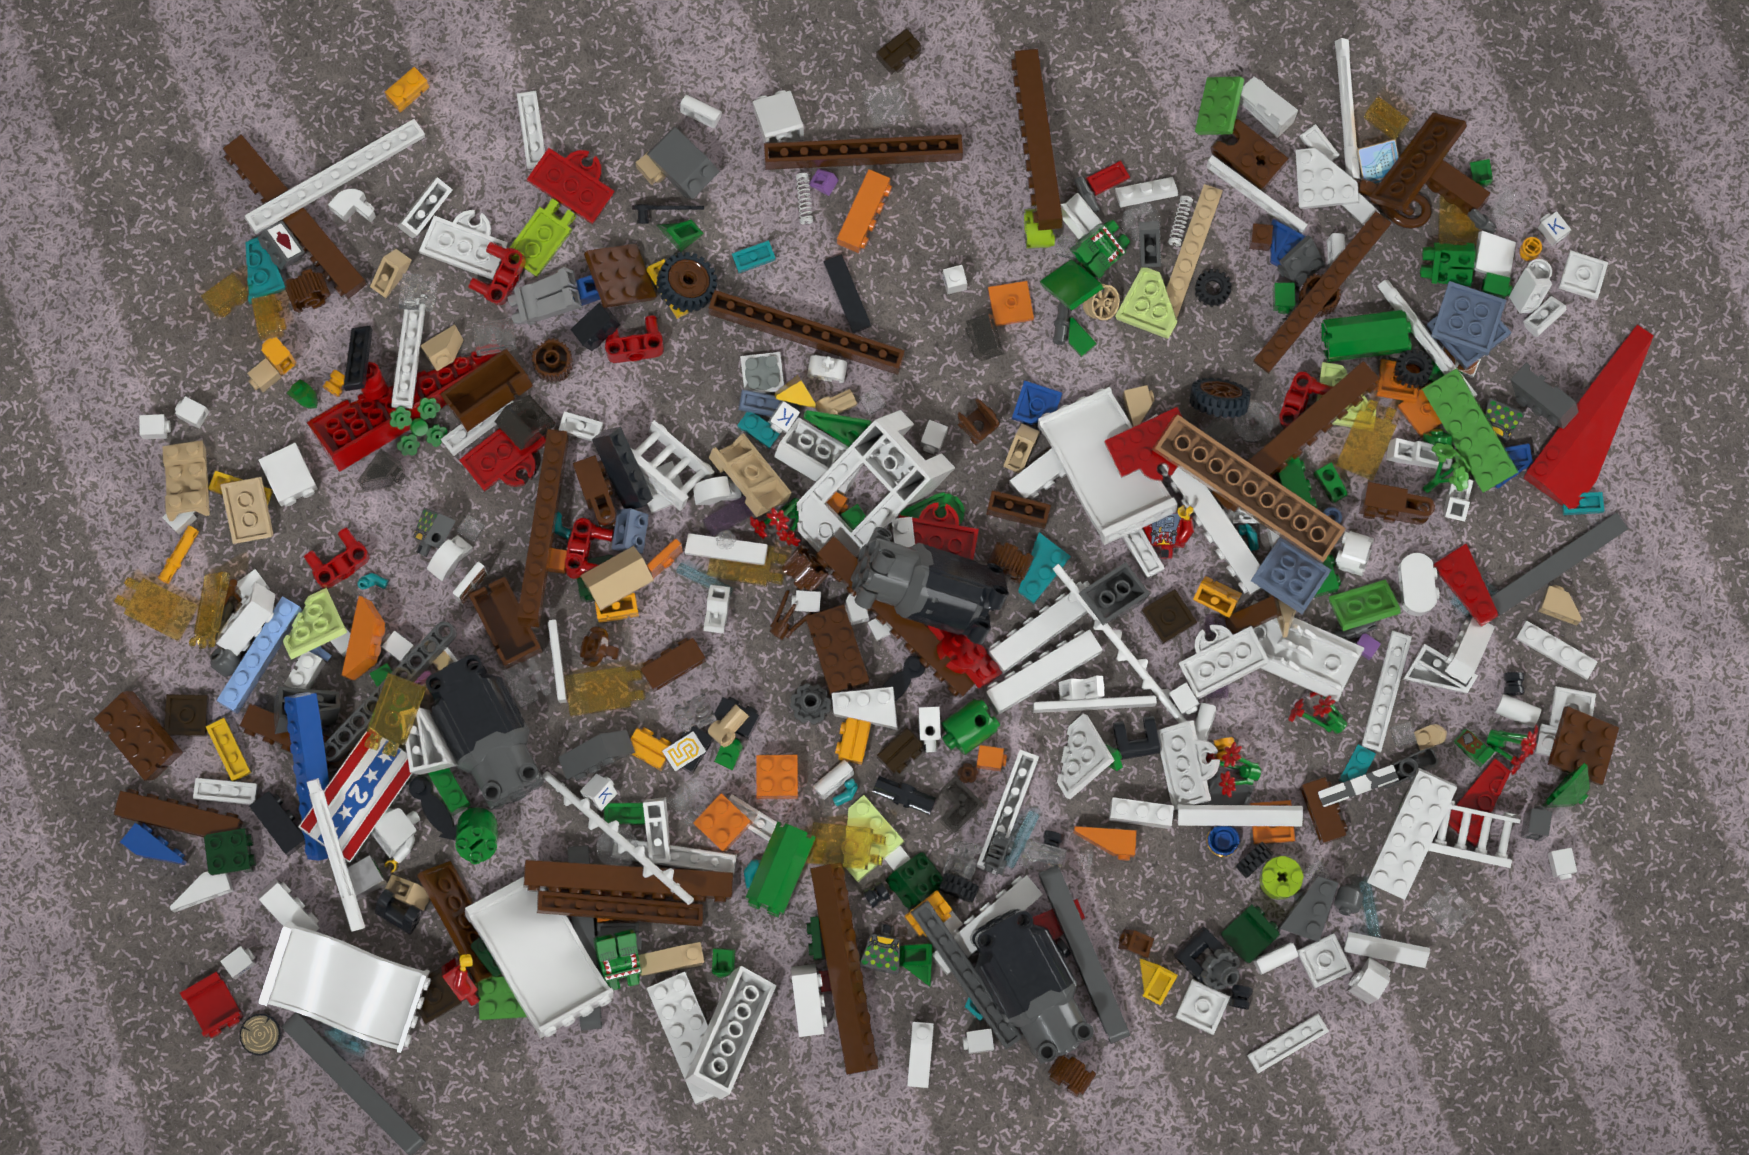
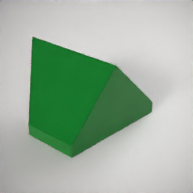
[656,219,704,253]
[899,944,932,987]

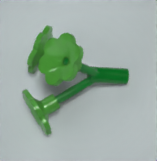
[1423,443,1471,493]

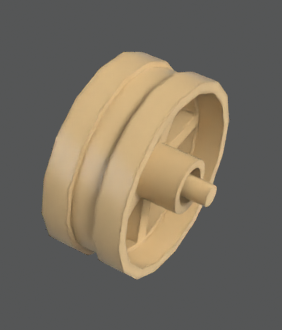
[1082,283,1120,320]

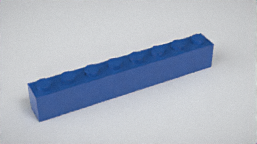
[284,692,329,861]

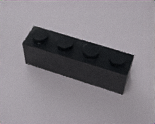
[592,426,653,509]

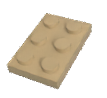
[221,477,274,544]

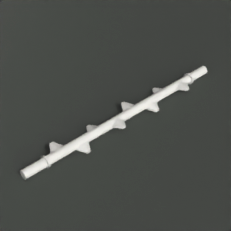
[1053,564,1187,724]
[542,771,694,905]

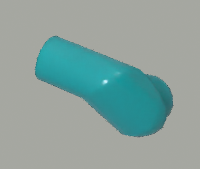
[554,512,572,540]
[1238,523,1259,551]
[357,573,389,590]
[833,778,858,806]
[744,859,761,889]

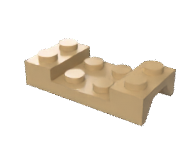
[709,433,792,517]
[162,440,210,522]

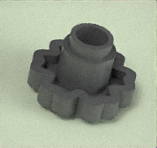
[790,683,831,725]
[1201,948,1240,990]

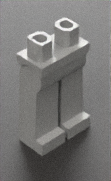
[507,267,582,325]

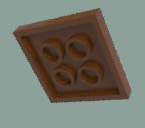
[584,243,657,308]
[1547,706,1619,785]

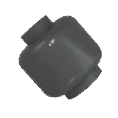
[210,647,241,677]
[1334,884,1364,916]

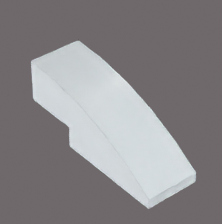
[1386,438,1452,470]

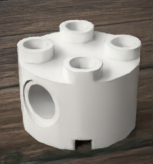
[1336,531,1374,576]

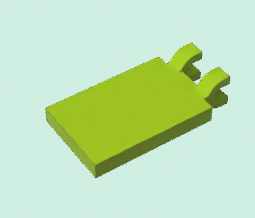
[509,198,576,277]

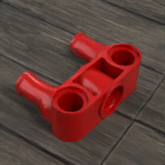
[469,242,526,305]
[605,315,664,363]
[1279,372,1333,429]
[565,518,614,579]
[304,527,370,589]

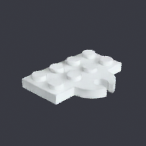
[419,210,508,280]
[1179,625,1270,700]
[1157,721,1220,810]

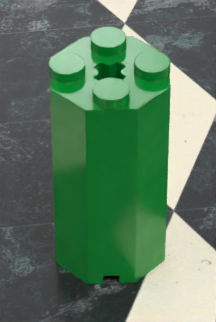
[1321,310,1411,362]
[745,821,816,918]

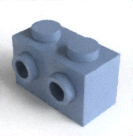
[612,508,649,554]

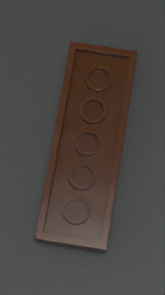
[1370,112,1467,212]
[417,861,493,984]

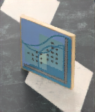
[1357,139,1399,184]

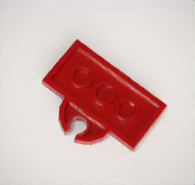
[527,148,615,225]
[1104,407,1183,481]
[459,411,546,492]
[899,502,979,560]
[928,626,1003,688]

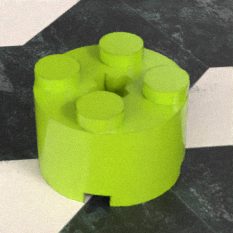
[1024,208,1055,249]
[1259,856,1304,900]

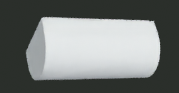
[680,95,722,128]
[1327,233,1345,269]
[1523,296,1567,337]
[1495,693,1541,728]
[1194,703,1216,741]
[812,760,854,800]
[1253,942,1298,975]

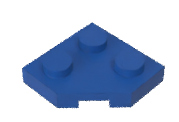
[1012,380,1062,425]

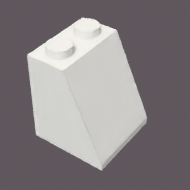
[753,90,804,143]

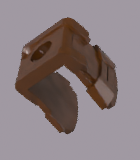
[957,399,1000,446]

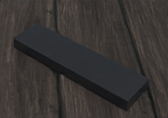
[823,254,871,334]
[343,325,373,391]

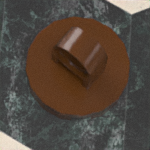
[580,626,620,667]

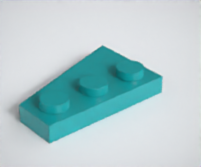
[245,237,285,304]
[1018,532,1071,604]

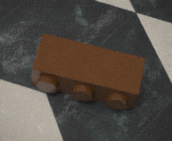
[1425,160,1491,215]
[986,490,1051,529]
[641,638,706,692]
[1300,777,1348,845]

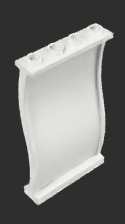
[1038,387,1177,545]
[465,877,614,1038]
[259,921,431,1053]

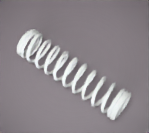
[796,173,813,224]
[1168,196,1193,247]

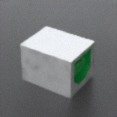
[347,855,387,901]

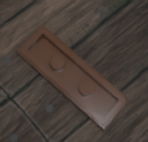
[1224,596,1282,635]

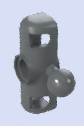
[1383,748,1438,788]

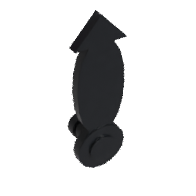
[632,204,704,224]
[881,656,925,702]
[409,777,457,841]

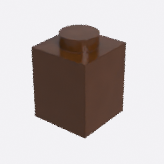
[1249,223,1273,251]

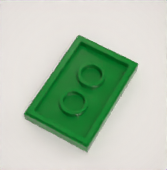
[1040,259,1104,311]

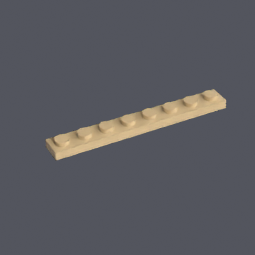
[1166,184,1223,334]

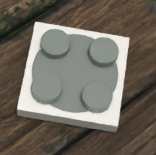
[740,352,784,394]

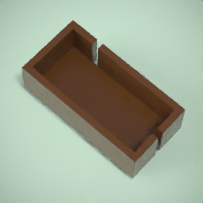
[440,349,533,432]
[468,577,543,670]
[805,605,869,697]
[94,691,183,781]

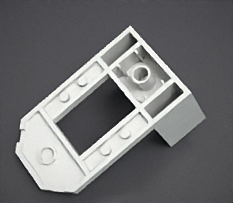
[797,410,955,558]

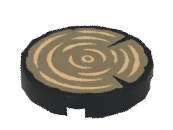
[239,1014,282,1056]

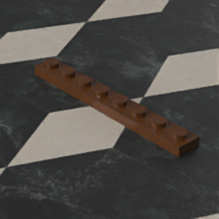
[537,891,703,927]

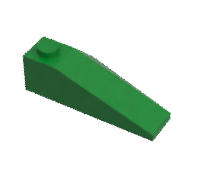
[1541,763,1590,808]

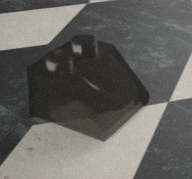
[494,395,556,450]
[357,449,405,492]

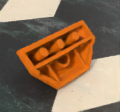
[342,596,385,680]

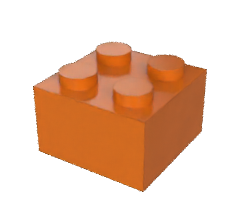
[756,755,798,799]
[693,793,753,852]

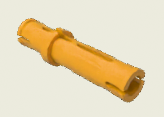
[157,525,199,584]

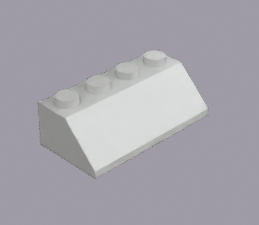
[774,417,864,496]

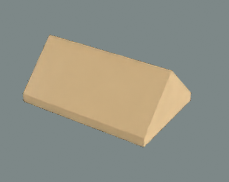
[581,546,654,611]

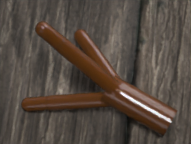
[218,579,242,612]

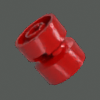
[361,362,388,400]

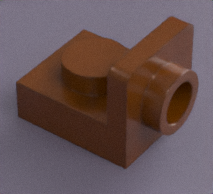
[1118,929,1154,958]

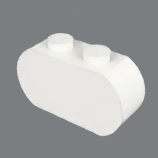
[1398,553,1439,616]

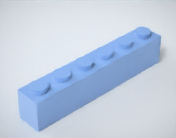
[216,596,303,714]

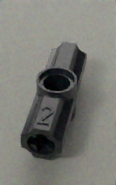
[872,776,936,815]

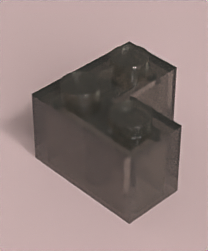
[940,776,984,836]

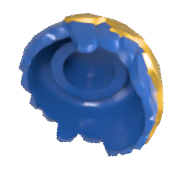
[1206,826,1240,857]

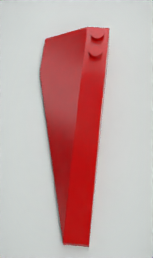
[1523,324,1654,509]
[307,343,502,472]

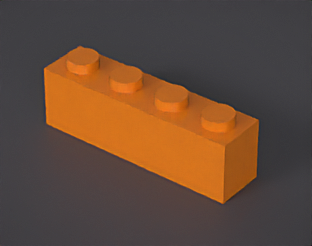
[837,169,892,253]

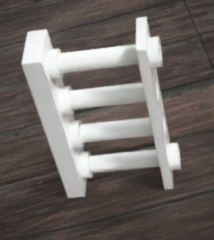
[631,420,715,511]
[1428,800,1520,868]

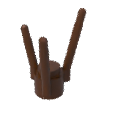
[769,590,813,641]

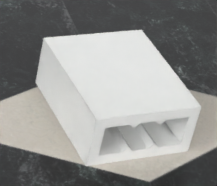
[259,443,318,507]

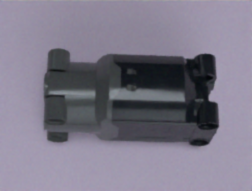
[850,527,1009,645]
[426,655,544,810]
[970,909,1094,1064]

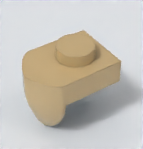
[1413,724,1447,751]

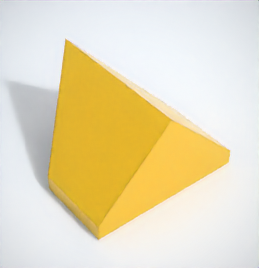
[775,375,816,408]
[1140,959,1178,1006]

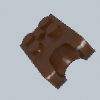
[1210,119,1289,192]
[573,455,616,529]
[1358,482,1435,525]

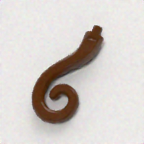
[1355,178,1431,229]

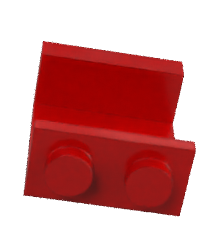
[180,972,243,1039]

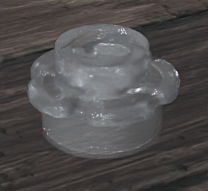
[716,530,736,549]

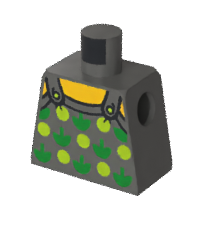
[1484,398,1525,444]
[413,507,455,557]
[860,924,900,975]

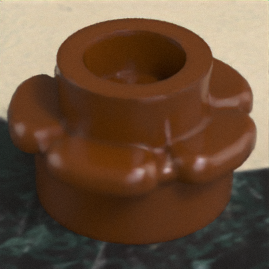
[958,763,978,783]

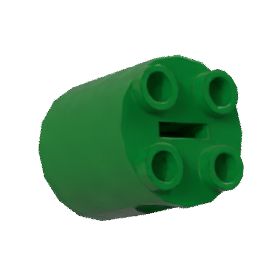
[941,699,1000,755]
[455,807,498,865]

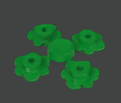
[390,398,447,456]

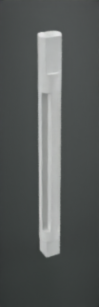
[1335,38,1360,181]
[1378,280,1477,397]
[307,778,365,932]

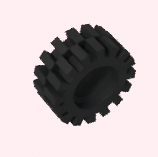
[1195,269,1232,307]
[1394,349,1433,388]
[1235,842,1273,878]
[939,873,979,903]

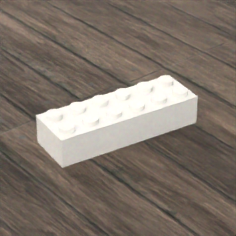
[1367,768,1457,900]
[685,966,776,1100]
[647,972,734,1105]

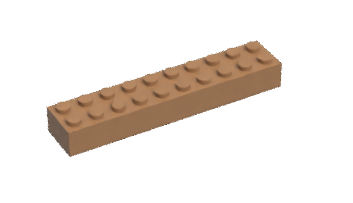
[1152,414,1346,563]

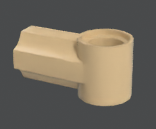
[815,389,857,415]
[708,704,749,747]

